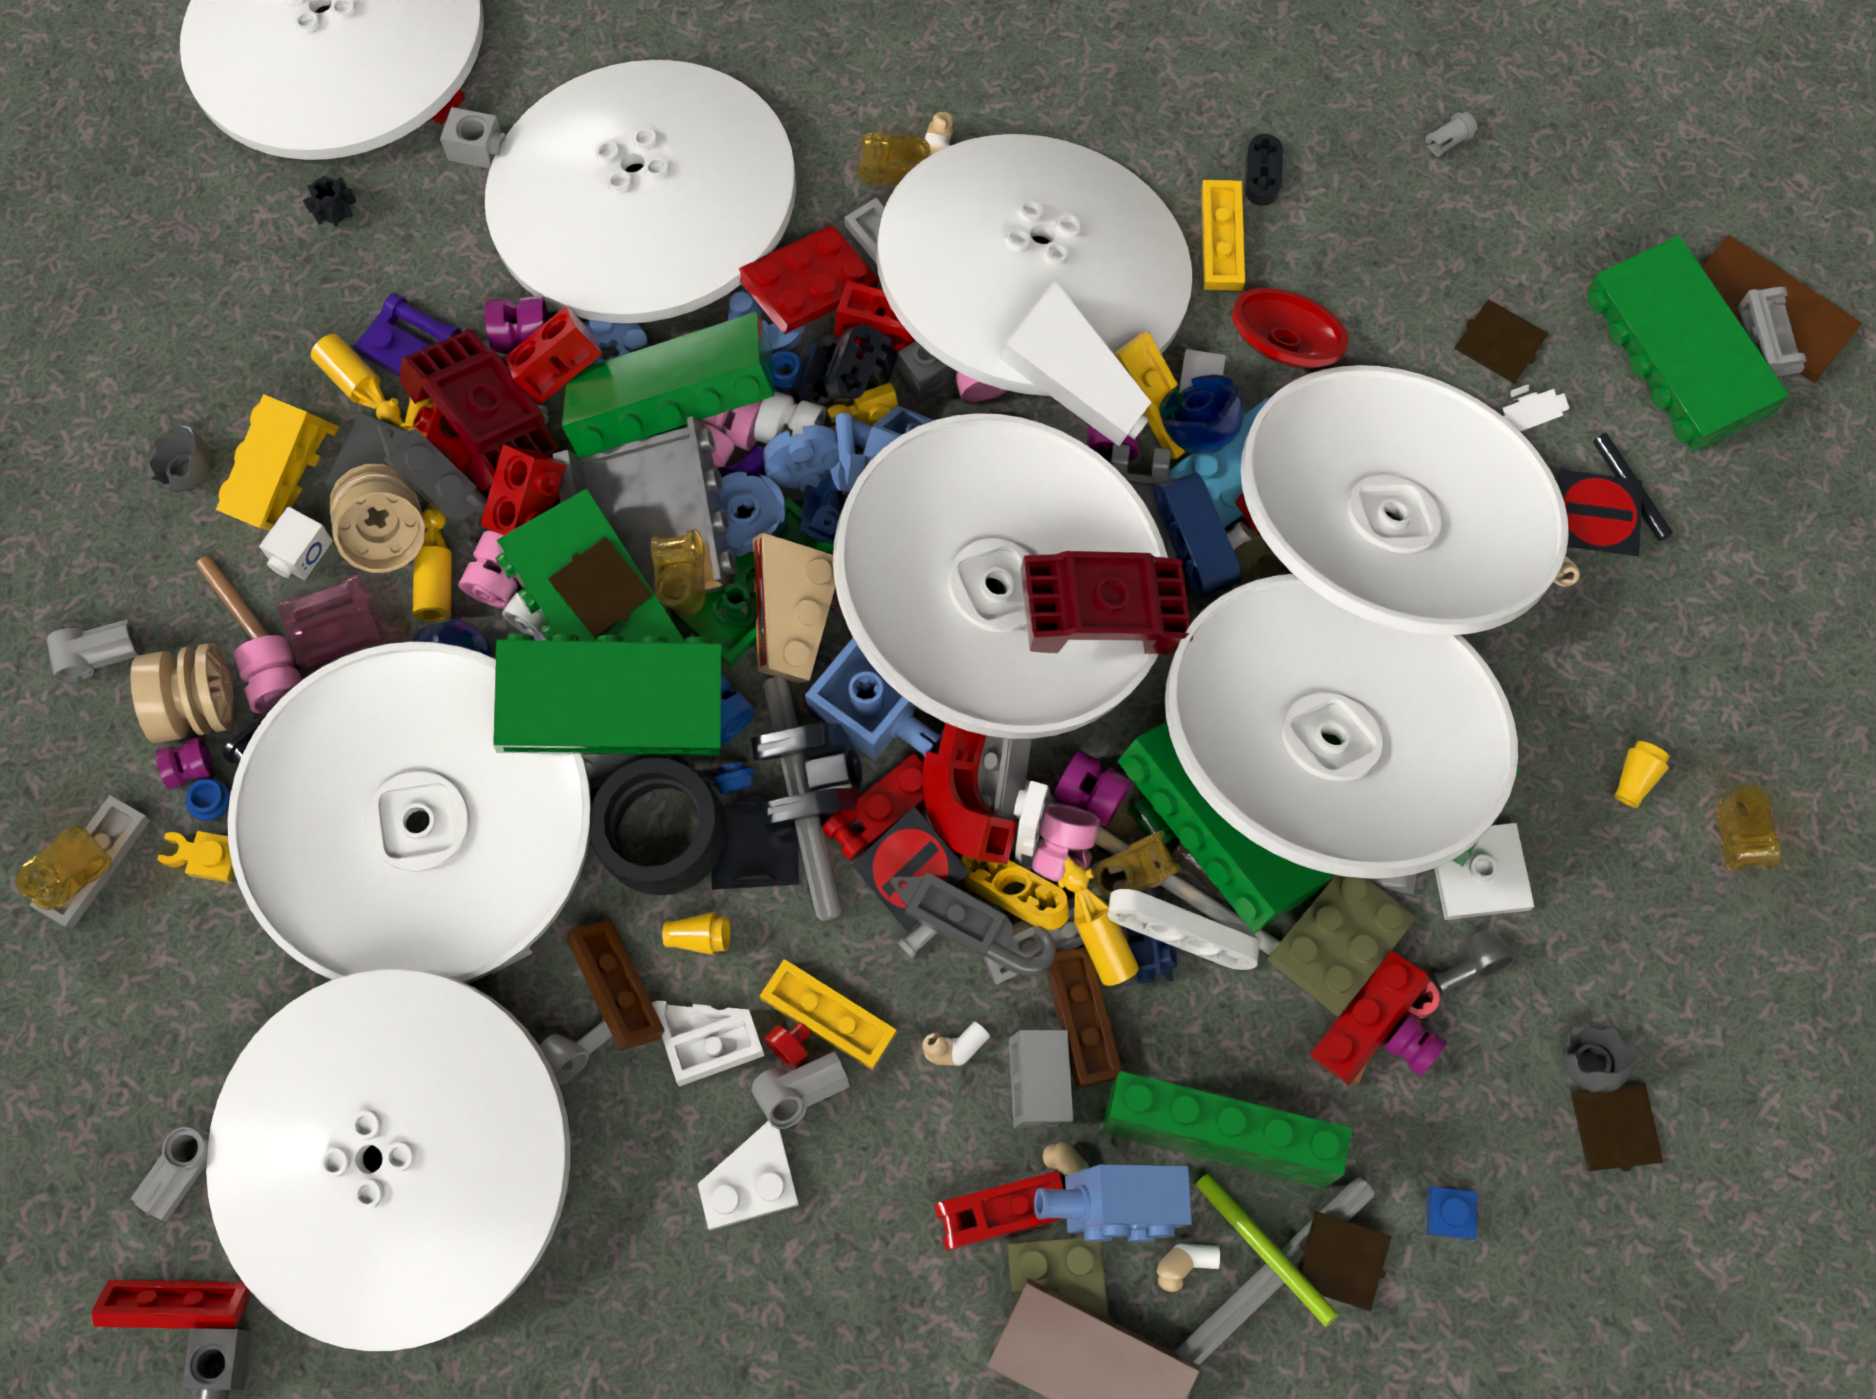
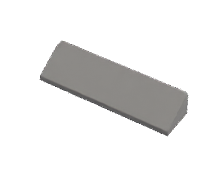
[978,736,1032,852]

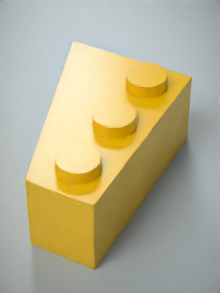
[216,394,340,531]

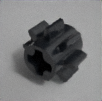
[303,175,357,227]

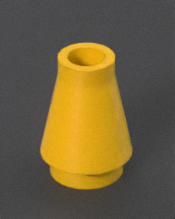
[1614,741,1670,808]
[662,911,731,956]

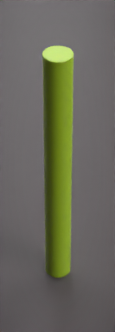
[1196,1174,1339,1327]

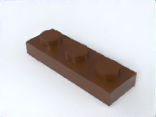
[566,919,665,1051]
[1046,947,1122,1089]

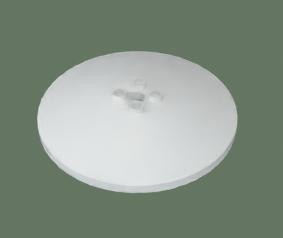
[180,0,484,160]
[485,60,796,323]
[876,134,1192,396]
[1240,365,1569,635]
[833,413,1168,739]
[1165,574,1518,879]
[228,642,592,984]
[206,969,570,1351]

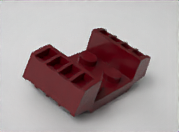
[399,328,560,492]
[1020,551,1193,654]

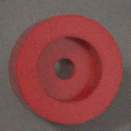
[763,1022,811,1070]

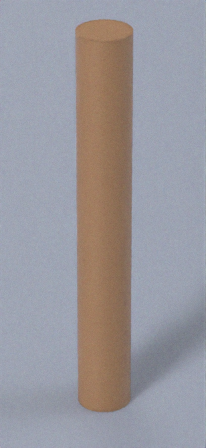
[196,555,269,640]

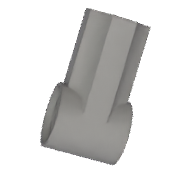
[47,619,141,683]
[752,1052,850,1129]
[130,1127,209,1221]

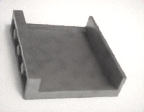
[553,416,737,605]

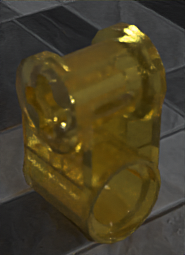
[856,133,931,185]
[651,529,706,616]
[1716,784,1781,872]
[15,826,112,910]
[1093,830,1182,898]

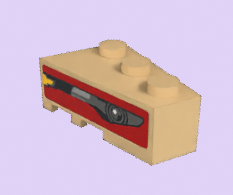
[752,533,835,683]

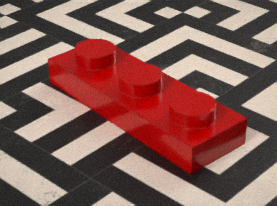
[1310,951,1431,1086]
[91,1280,250,1329]

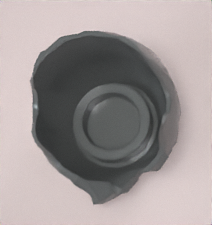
[145,424,213,493]
[1562,1024,1639,1093]

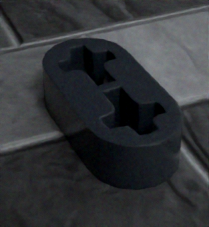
[1244,134,1283,206]

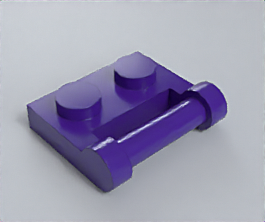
[354,293,462,376]

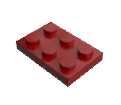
[739,225,880,335]

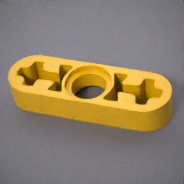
[960,855,1070,930]

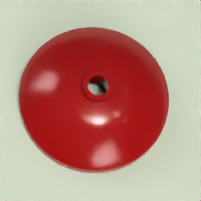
[1231,288,1349,368]

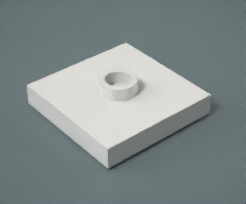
[1434,823,1535,920]

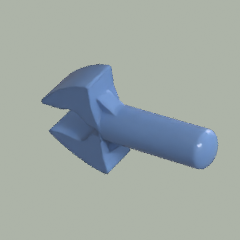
[831,413,865,492]

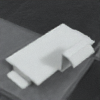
[1503,384,1569,431]

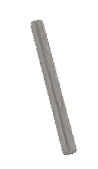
[763,676,841,921]
[1174,1177,1375,1365]

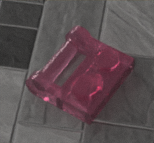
[277,573,382,670]

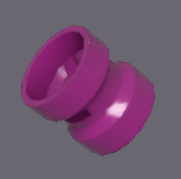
[155,737,215,790]
[1383,1013,1447,1077]

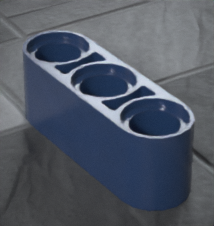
[1154,472,1241,596]

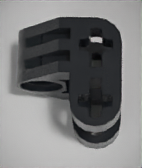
[792,324,897,407]
[751,723,862,825]

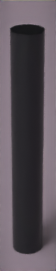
[1593,433,1673,542]

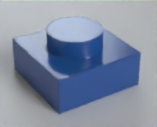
[1427,1187,1477,1240]

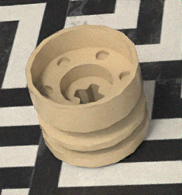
[330,464,425,573]
[130,643,235,744]

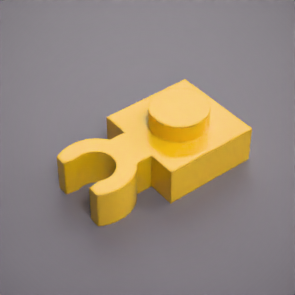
[827,383,898,431]
[157,831,235,884]

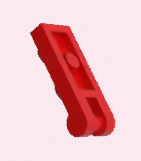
[821,753,925,862]
[934,1170,1067,1251]

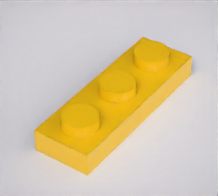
[1201,180,1245,291]
[1113,332,1205,459]
[759,959,897,1071]

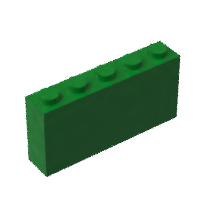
[1587,235,1789,452]
[562,312,774,459]
[495,489,685,643]
[493,633,721,756]
[1117,722,1336,934]
[1101,1071,1352,1188]

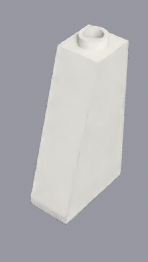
[1000,282,1151,446]

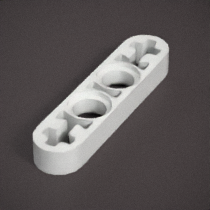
[1108,889,1260,970]

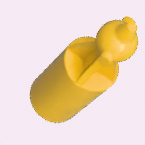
[311,334,403,428]
[413,503,452,621]
[1058,857,1139,986]

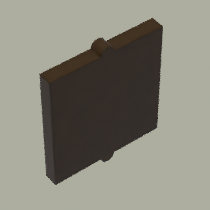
[1454,299,1548,384]
[548,537,652,639]
[1571,1083,1663,1172]
[1298,1211,1392,1312]

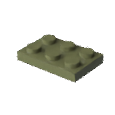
[1267,875,1417,1017]

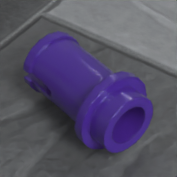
[721,445,765,478]

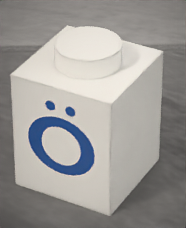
[259,507,333,581]

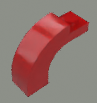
[923,723,1018,864]

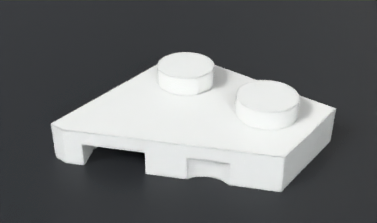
[1014,781,1051,872]
[652,1001,765,1087]
[698,1121,799,1231]

